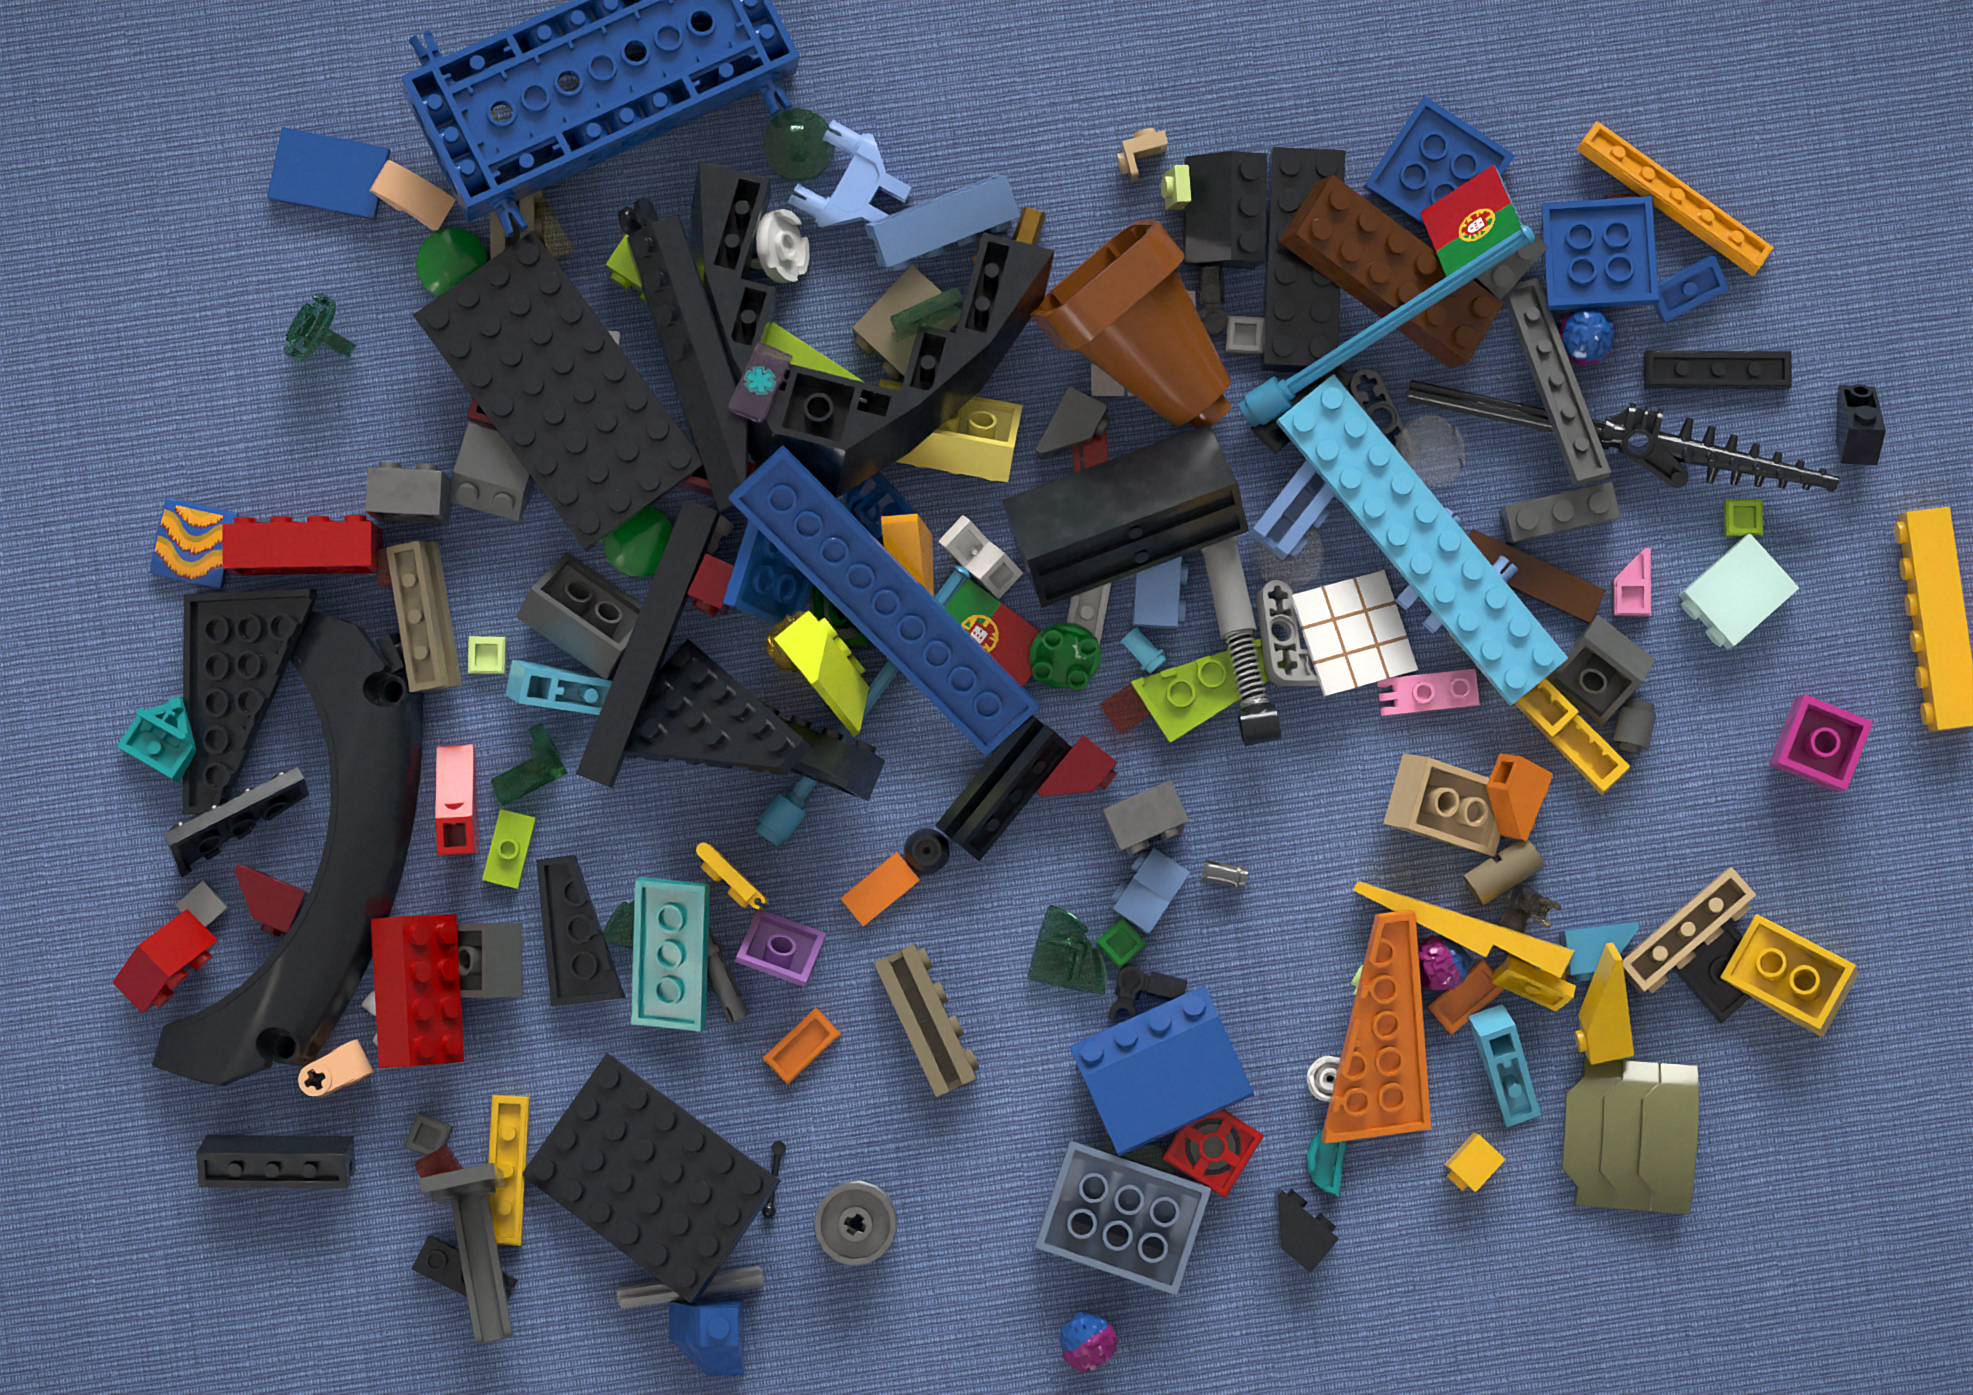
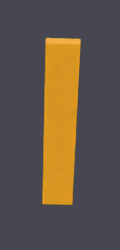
[1576,121,1774,276]

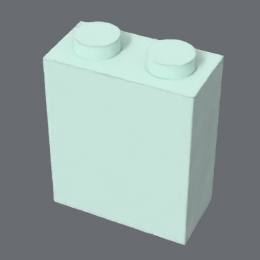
[1678,534,1799,649]

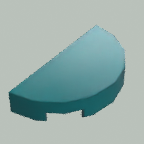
[1306,1129,1346,1197]

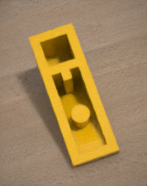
[1574,942,1634,1065]

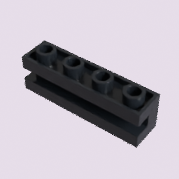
[935,715,1072,862]
[196,1135,356,1189]

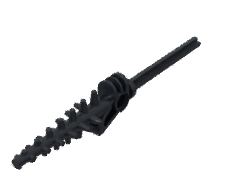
[1407,380,1839,492]

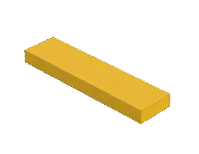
[488,1095,530,1246]

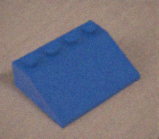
[1069,986,1254,1156]

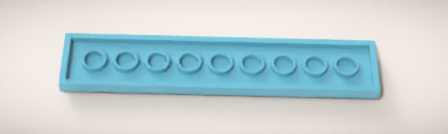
[1276,374,1568,706]

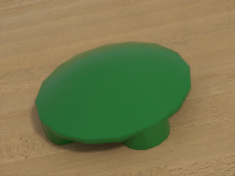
[416,228,488,298]
[603,507,673,578]
[1028,623,1101,690]

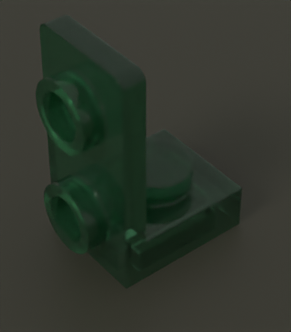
[491,722,568,806]

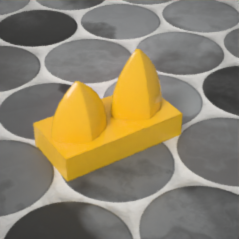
[1491,953,1576,1012]

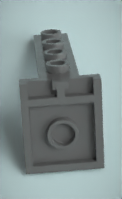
[418,1163,514,1345]

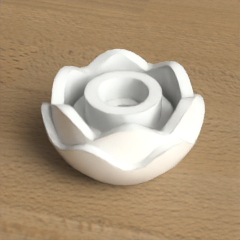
[1307,1056,1340,1102]

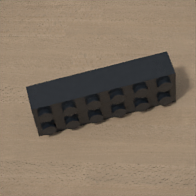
[1261,147,1346,374]

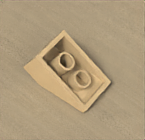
[1383,753,1501,857]

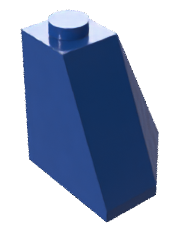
[669,1300,744,1376]

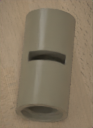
[1463,839,1545,907]

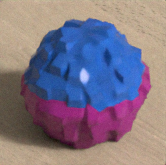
[1559,308,1617,366]
[1418,935,1472,991]
[1060,1312,1118,1373]

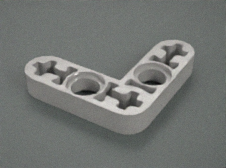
[1256,580,1320,686]

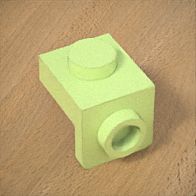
[1161,165,1191,210]

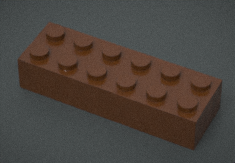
[1279,175,1504,369]

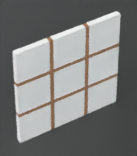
[1290,570,1418,697]

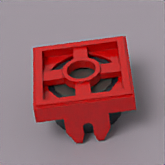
[1162,1109,1265,1198]

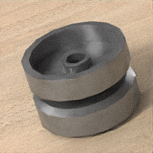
[814,1180,897,1266]

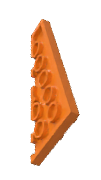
[1321,910,1431,1144]

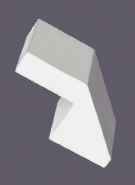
[938,515,1023,600]

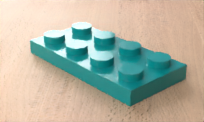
[631,877,710,1032]

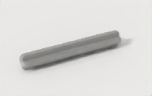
[617,1266,764,1308]

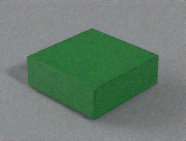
[1095,917,1147,969]

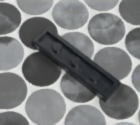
[1644,350,1792,389]

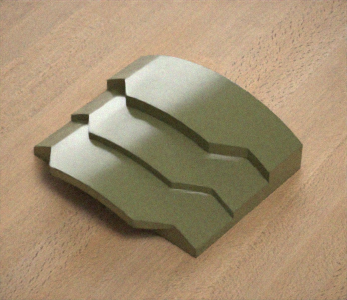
[1561,1057,1699,1214]

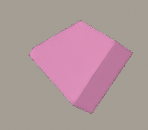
[1612,548,1651,617]

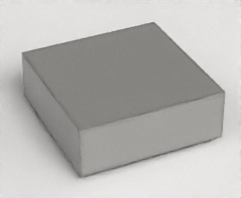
[1225,316,1264,356]
[176,880,229,928]

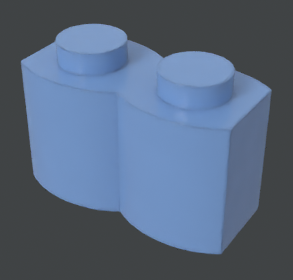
[1110,847,1190,934]

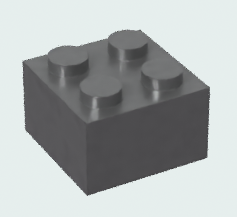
[365,462,452,524]
[1100,780,1189,856]

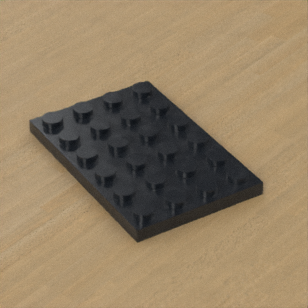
[522,1053,781,1304]

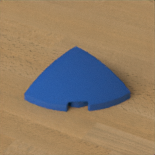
[843,472,919,546]

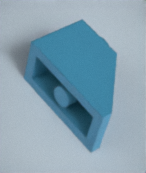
[1559,922,1639,981]

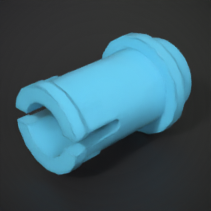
[1121,626,1166,674]

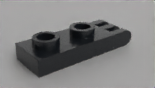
[412,1235,518,1300]

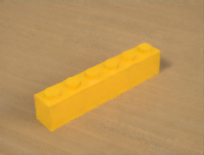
[1894,507,1973,732]

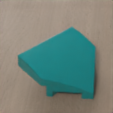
[116,696,196,783]

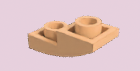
[369,160,456,231]

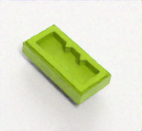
[482,809,537,889]

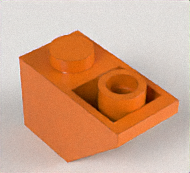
[1486,753,1553,841]

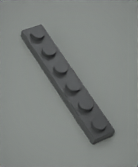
[1504,278,1611,486]

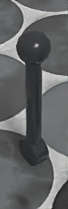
[761,1141,786,1218]

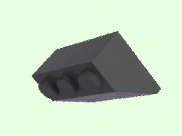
[516,552,643,680]

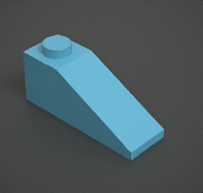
[506,660,613,715]
[1468,1004,1541,1127]

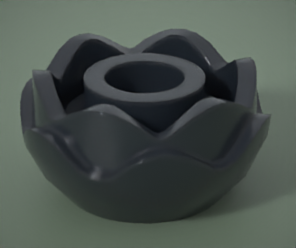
[904,828,950,874]

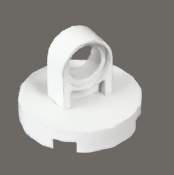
[750,209,810,284]

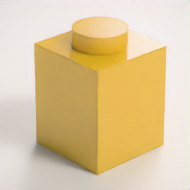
[1444,1132,1506,1192]

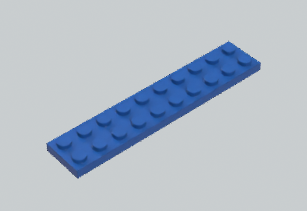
[729,445,1040,756]

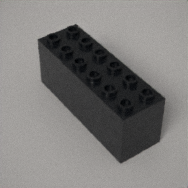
[1002,423,1249,608]

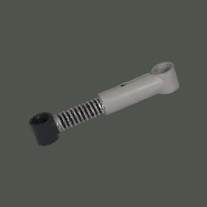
[1200,536,1282,747]

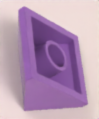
[735,909,826,987]

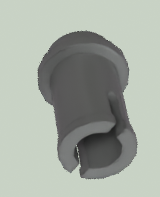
[1201,859,1249,892]

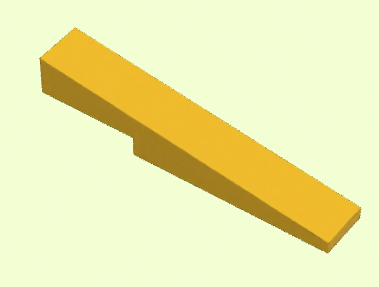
[1449,633,1630,796]
[1353,881,1575,978]

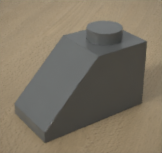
[1035,386,1111,459]

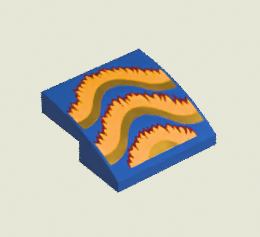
[149,497,239,589]

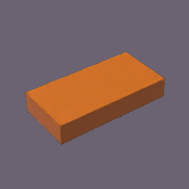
[840,852,920,927]
[1426,959,1504,1035]
[762,1007,841,1085]

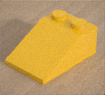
[1721,914,1859,1038]

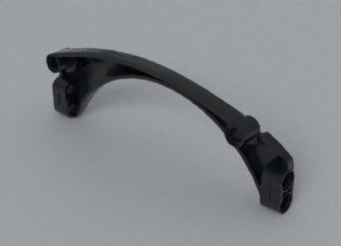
[152,611,424,1086]

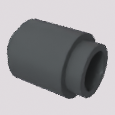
[1613,699,1656,755]

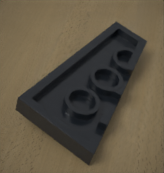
[163,767,309,877]
[536,855,626,1006]

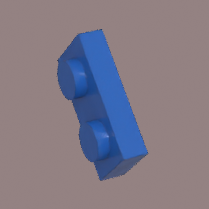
[1654,255,1729,322]

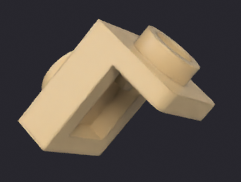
[1116,128,1168,183]

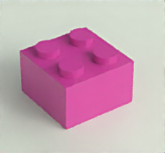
[1768,694,1873,792]

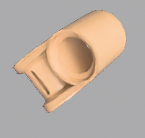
[298,1039,374,1097]

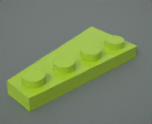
[1130,634,1290,744]

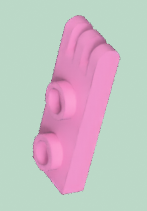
[1377,669,1480,716]

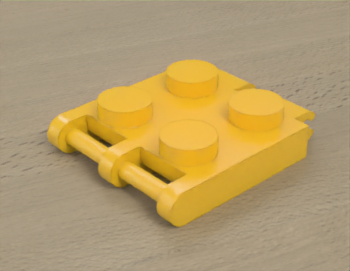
[696,842,769,910]

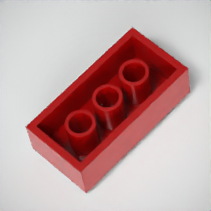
[222,515,383,576]
[371,914,464,1068]

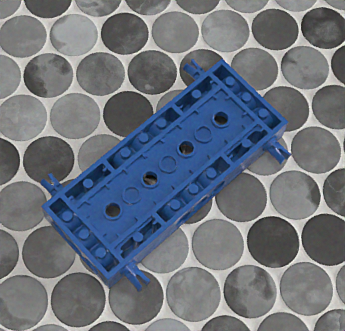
[402,0,800,237]

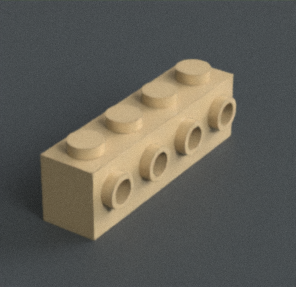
[1622,867,1756,993]

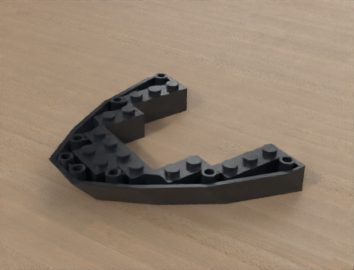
[691,161,1055,499]

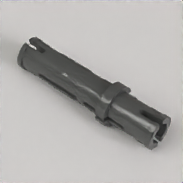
[707,924,750,1024]

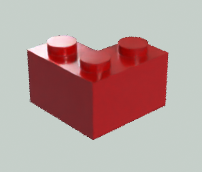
[112,909,218,1014]

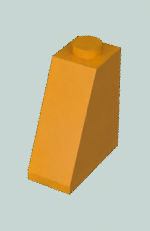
[881,514,934,597]

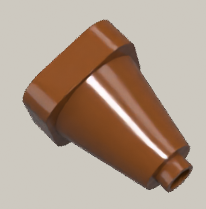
[1030,220,1232,429]

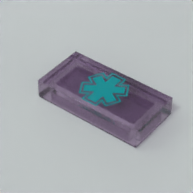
[728,341,793,424]

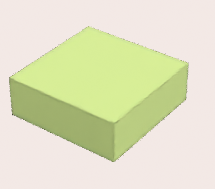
[468,636,507,674]

